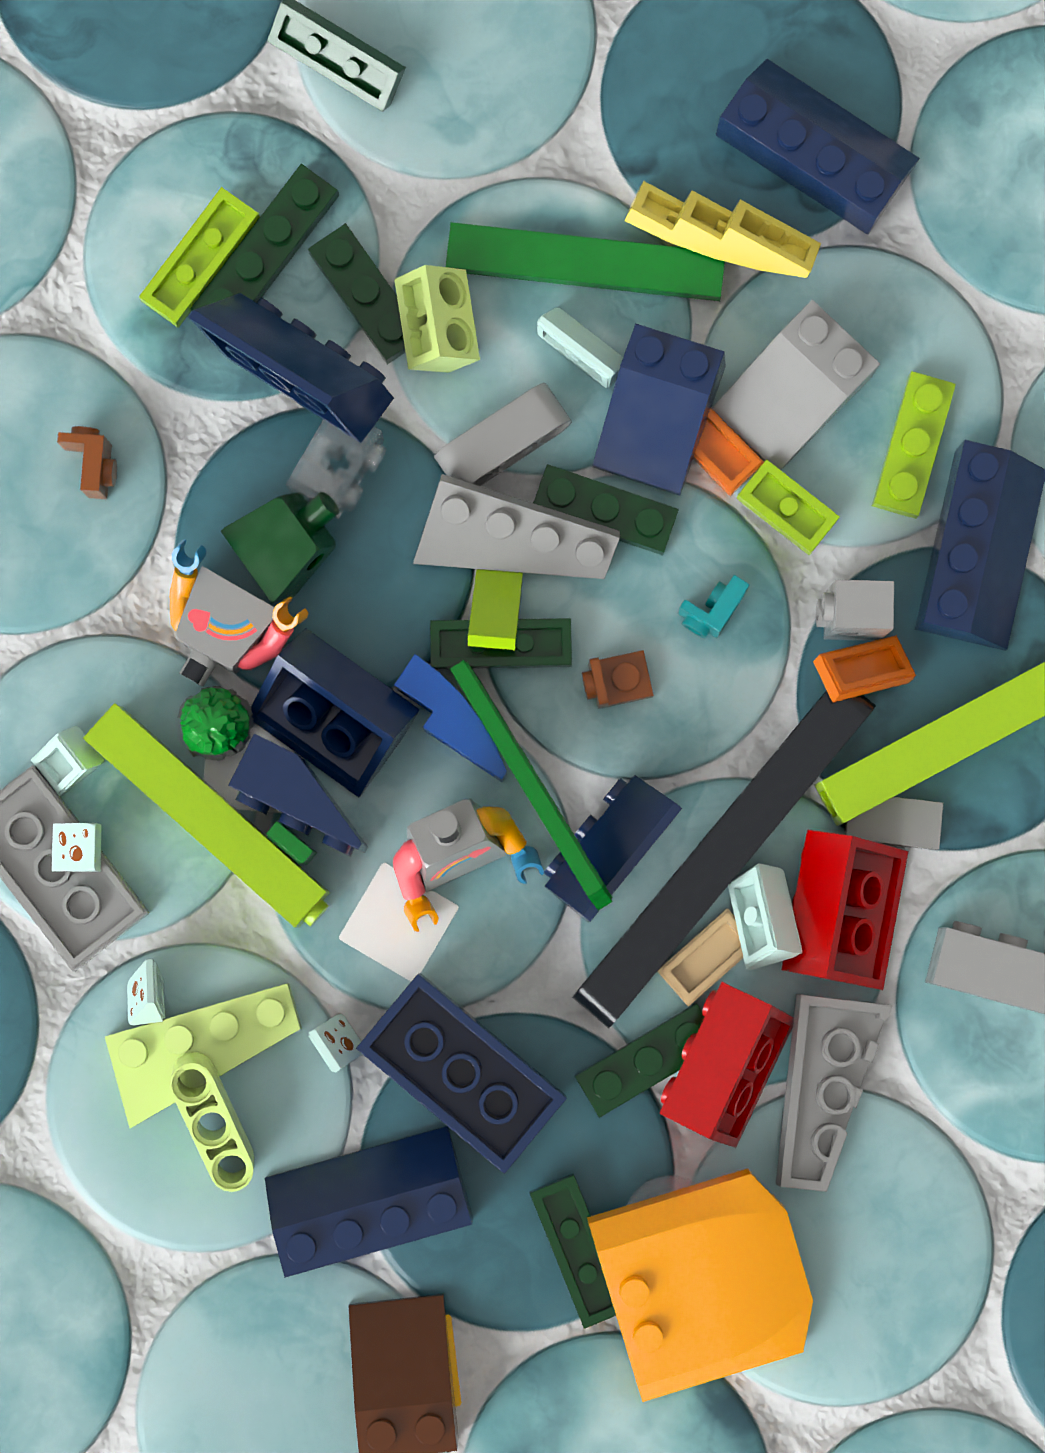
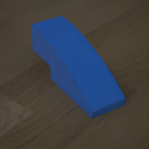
[394,654,507,782]

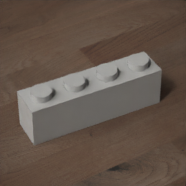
[925,921,1045,1014]

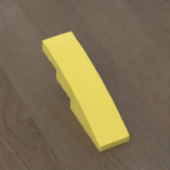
[624,181,821,278]

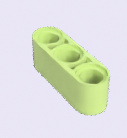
[170,1052,255,1192]

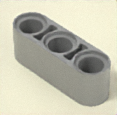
[434,383,572,486]

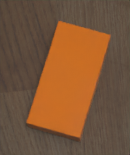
[693,408,764,497]
[813,635,916,702]

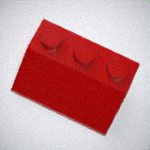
[781,830,909,990]
[659,982,794,1148]

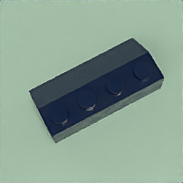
[716,59,920,235]
[188,293,394,443]
[915,440,1045,651]
[265,1126,473,1278]

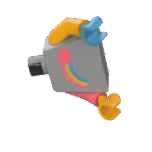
[170,539,308,687]
[393,798,544,932]

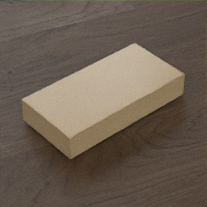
[657,908,743,1007]

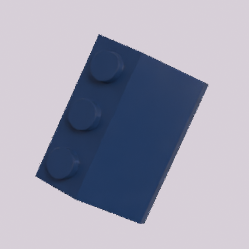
[251,628,420,797]
[543,775,682,922]

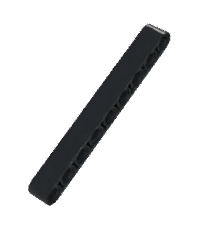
[572,690,876,1028]

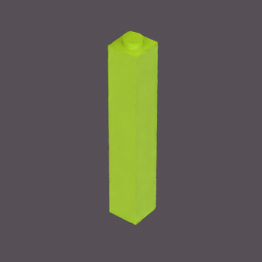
[814,662,1045,826]
[83,703,330,928]

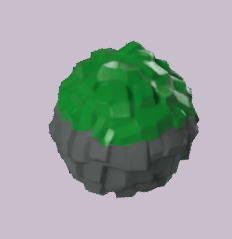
[177,686,254,761]

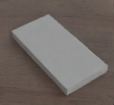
[0,765,150,972]

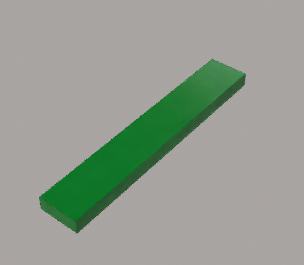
[445,222,725,302]
[450,660,613,911]

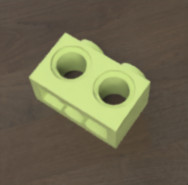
[394,265,480,373]

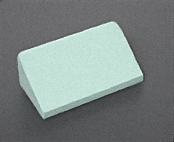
[537,308,623,388]
[728,863,802,970]

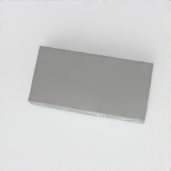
[844,797,944,850]

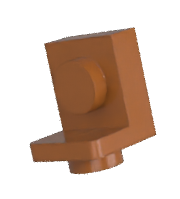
[582,650,654,709]

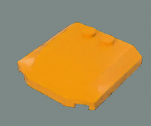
[587,1168,813,1402]

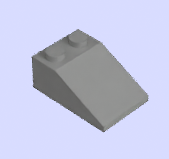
[712,300,880,470]

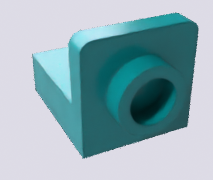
[678,575,750,638]

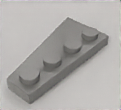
[413,474,620,579]
[776,994,892,1192]

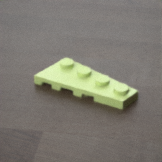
[105,983,302,1128]

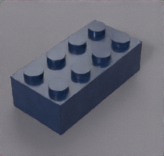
[356,973,567,1174]

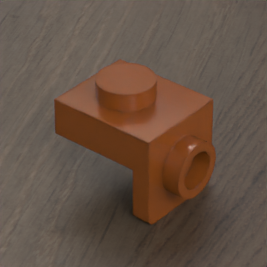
[57,426,117,499]

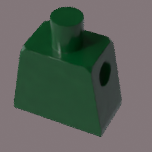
[220,492,339,603]

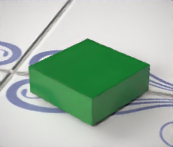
[266,821,317,866]

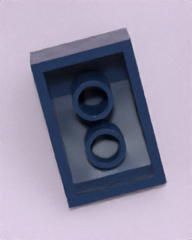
[592,323,726,496]

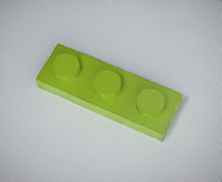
[139,187,260,328]
[872,371,956,519]

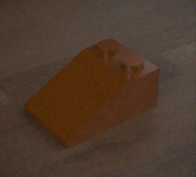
[348,1294,459,1453]

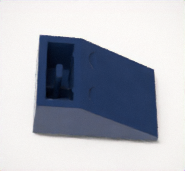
[228,733,368,857]

